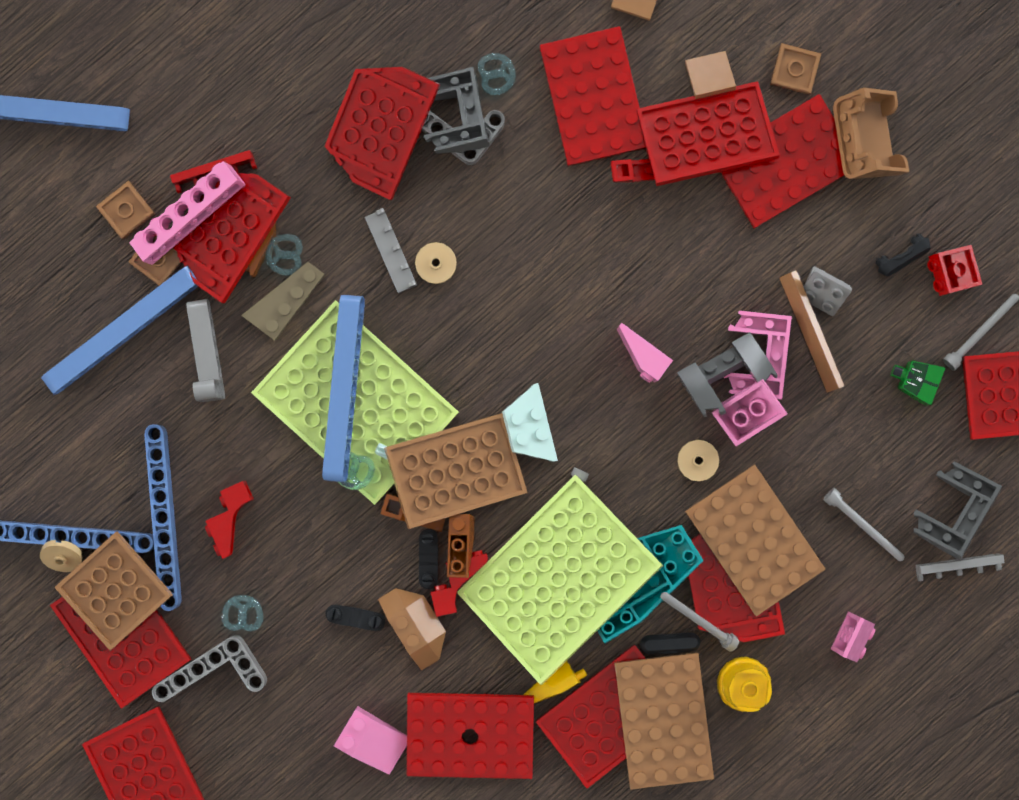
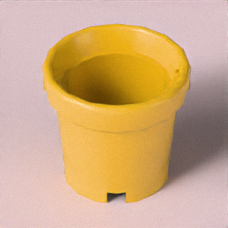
[717,657,772,712]

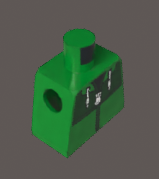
[890,361,945,406]

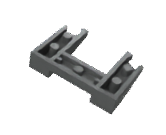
[424,67,490,153]
[677,332,778,417]
[913,461,1002,561]

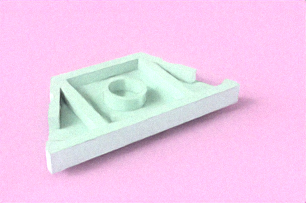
[502,383,558,462]

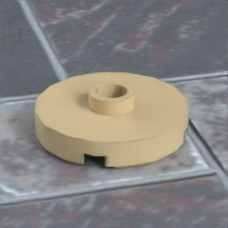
[415,242,457,284]
[677,440,719,481]
[40,540,83,572]

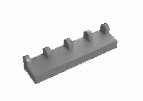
[365,208,417,294]
[916,553,1005,581]

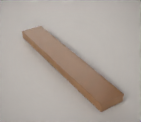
[780,270,844,393]

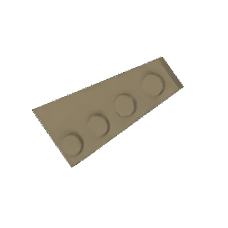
[241,262,325,341]

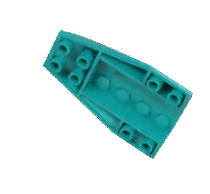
[597,525,703,644]

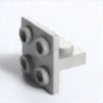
[803,266,852,316]

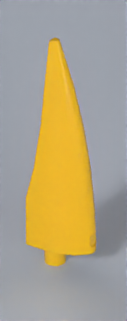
[523,661,587,703]

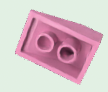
[617,323,673,383]
[712,379,788,446]
[831,612,875,662]
[334,706,407,775]

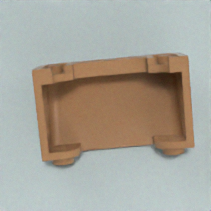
[833,88,909,179]

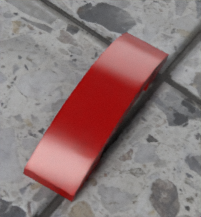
[610,159,654,183]

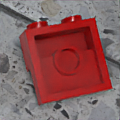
[927,245,983,296]

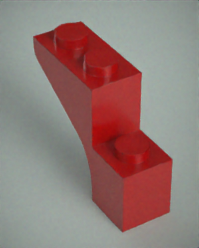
[205,481,254,559]
[431,550,488,617]

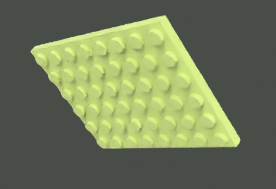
[251,300,459,505]
[457,475,663,685]

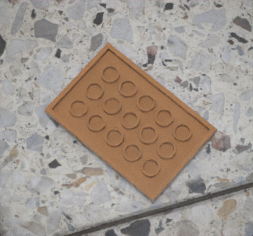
[384,413,527,529]
[685,464,826,616]
[614,652,714,790]

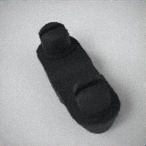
[875,233,931,276]
[419,529,438,589]
[325,604,385,631]
[640,632,701,654]

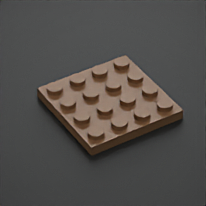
[55,531,173,650]

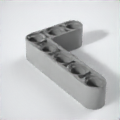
[421,110,505,165]
[186,299,225,402]
[152,635,267,702]

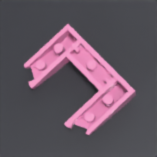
[724,311,792,400]

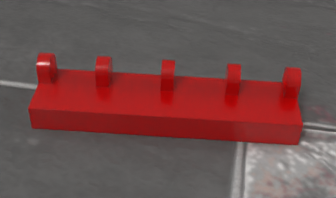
[170,150,257,193]

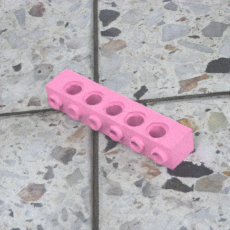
[129,161,246,265]

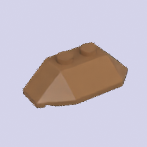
[378,588,446,670]

